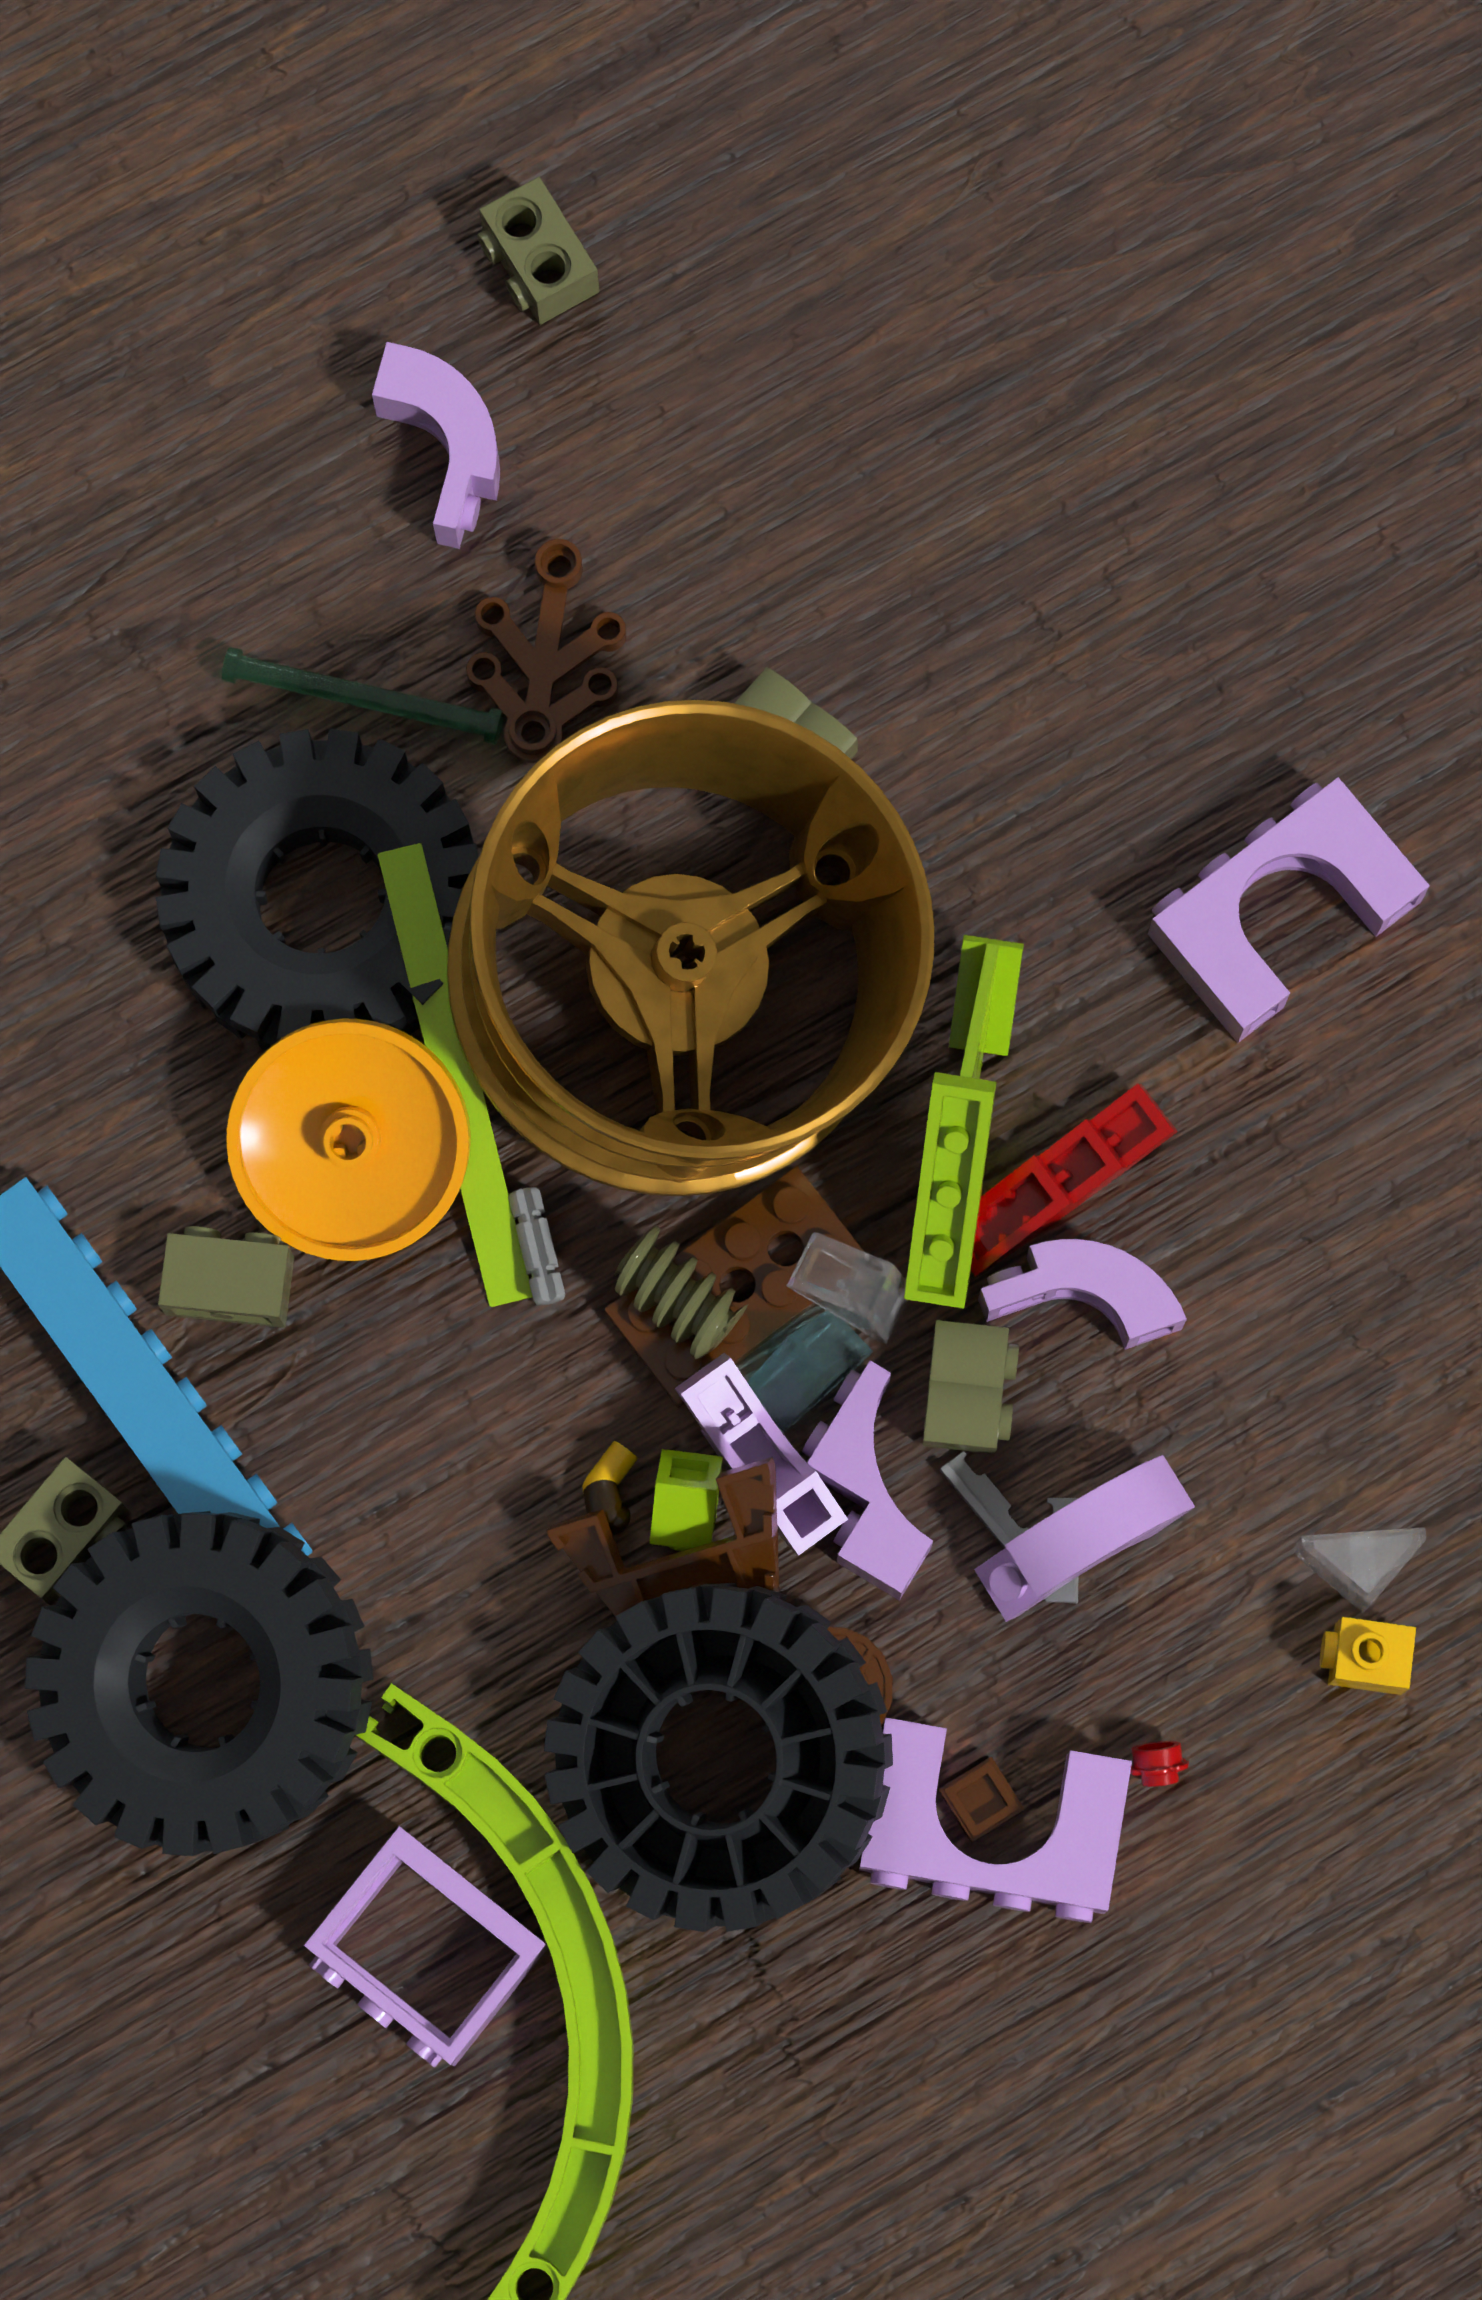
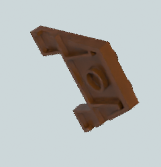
[546,1457,780,1616]

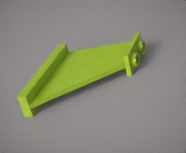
[904,935,1024,1309]

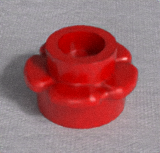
[1130,1741,1189,1787]

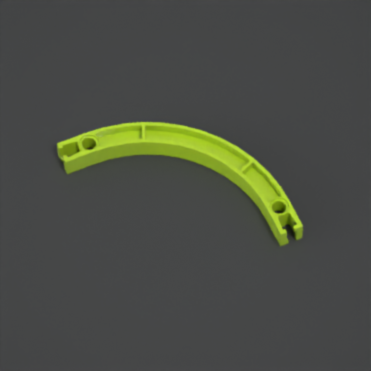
[356,1683,634,2300]

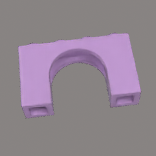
[1148,777,1430,1043]
[859,1718,1132,1923]

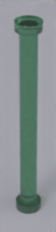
[222,647,504,745]

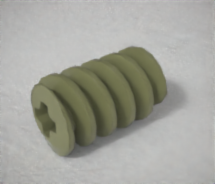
[614,1225,749,1359]

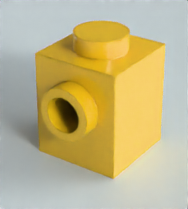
[1320,1617,1416,1695]

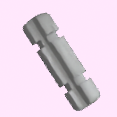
[508,1187,565,1305]

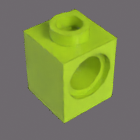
[650,1449,723,1551]

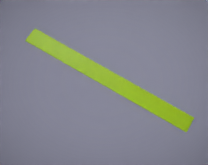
[378,843,532,1307]

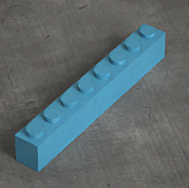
[0,1177,313,1556]

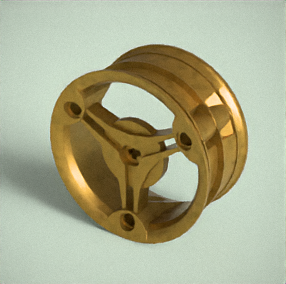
[447,700,934,1196]

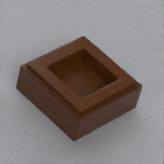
[939,1757,1025,1844]

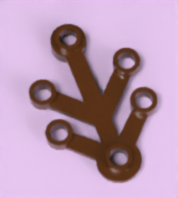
[466,539,627,763]

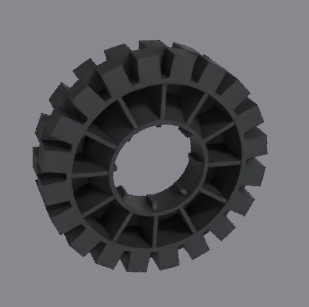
[156,729,479,1050]
[25,1511,373,1856]
[544,1583,893,1932]

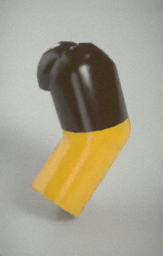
[582,1441,638,1535]

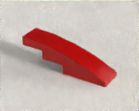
[971,1083,1178,1277]

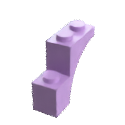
[802,1361,933,1601]

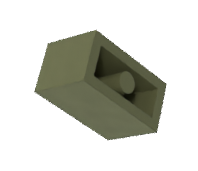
[158,1226,294,1328]

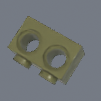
[477,176,599,325]
[0,1457,130,1606]

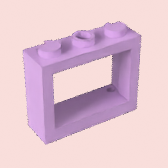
[304,1826,548,2067]

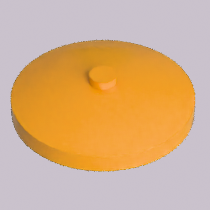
[227,1018,471,1261]

